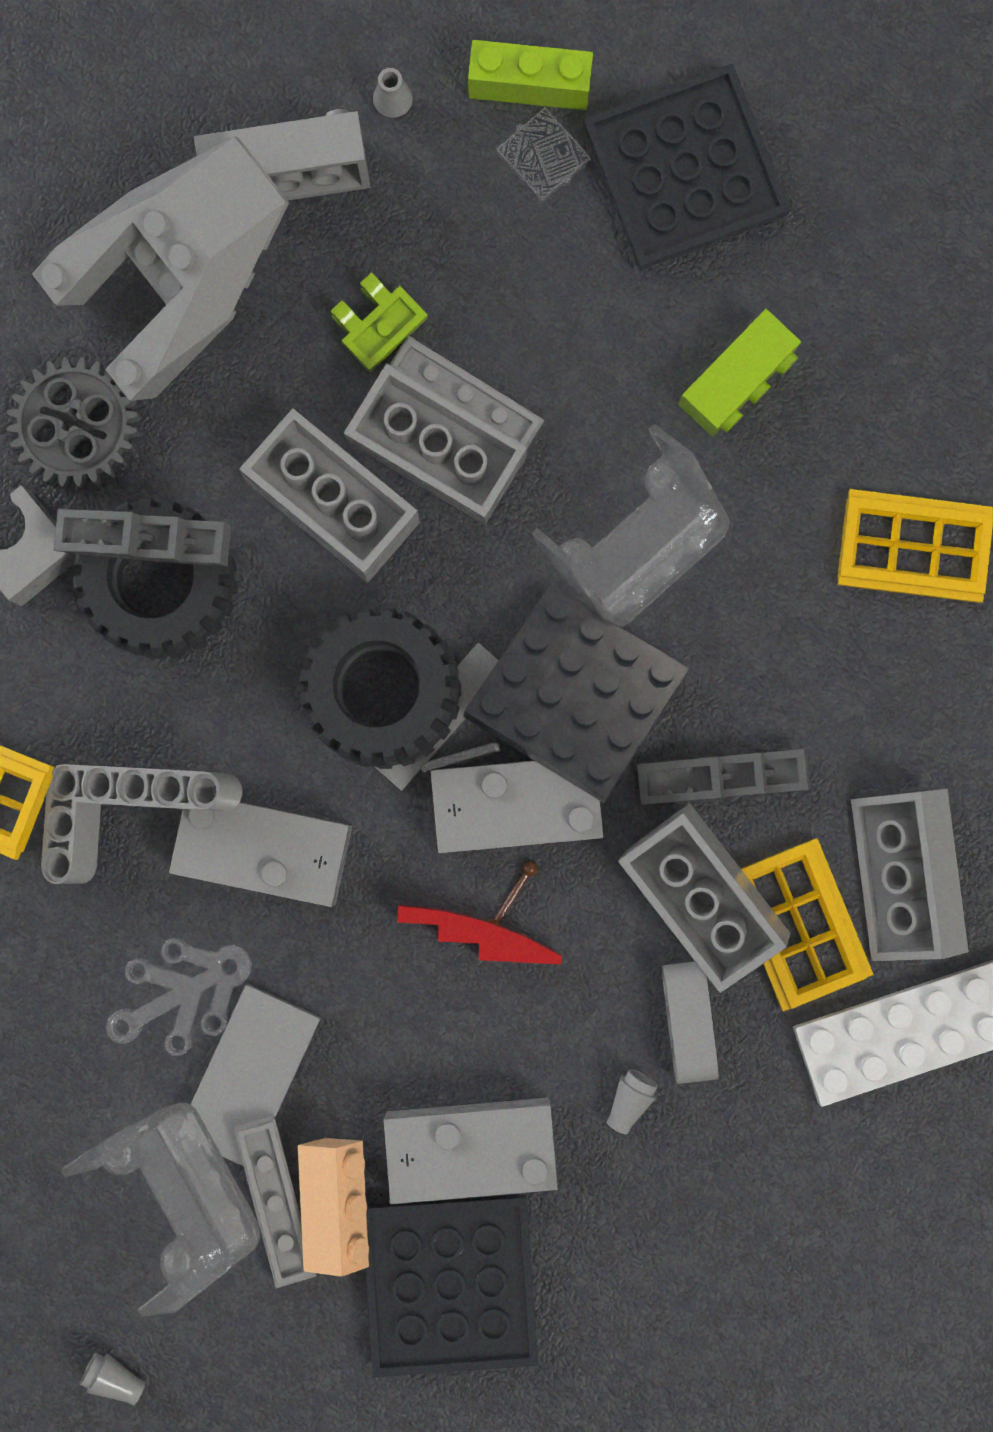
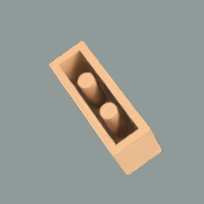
[298,1138,369,1277]

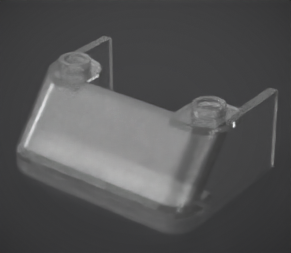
[532,424,729,627]
[61,1103,260,1317]

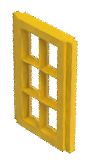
[837,489,993,603]
[0,745,54,860]
[740,838,874,1011]

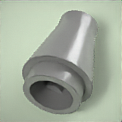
[373,68,413,118]
[606,1069,658,1134]
[80,1353,146,1406]

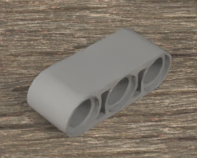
[662,961,719,1084]

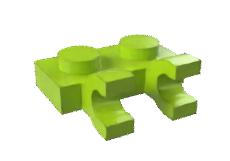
[331,272,428,373]

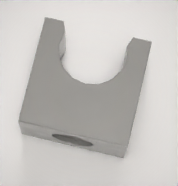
[0,485,76,606]

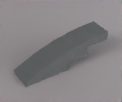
[54,509,232,566]
[637,749,810,805]

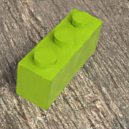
[468,40,593,110]
[678,309,801,437]

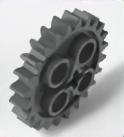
[6,357,141,490]

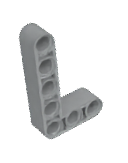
[41,764,242,884]

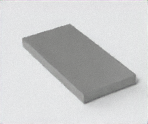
[177,983,321,1166]

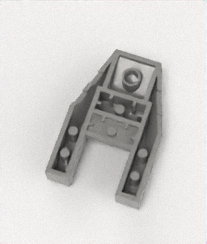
[32,137,289,401]

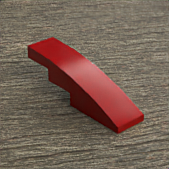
[397,904,562,965]

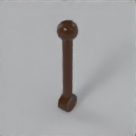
[488,861,538,925]

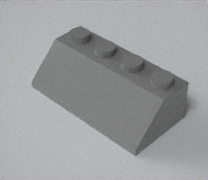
[851,789,969,961]

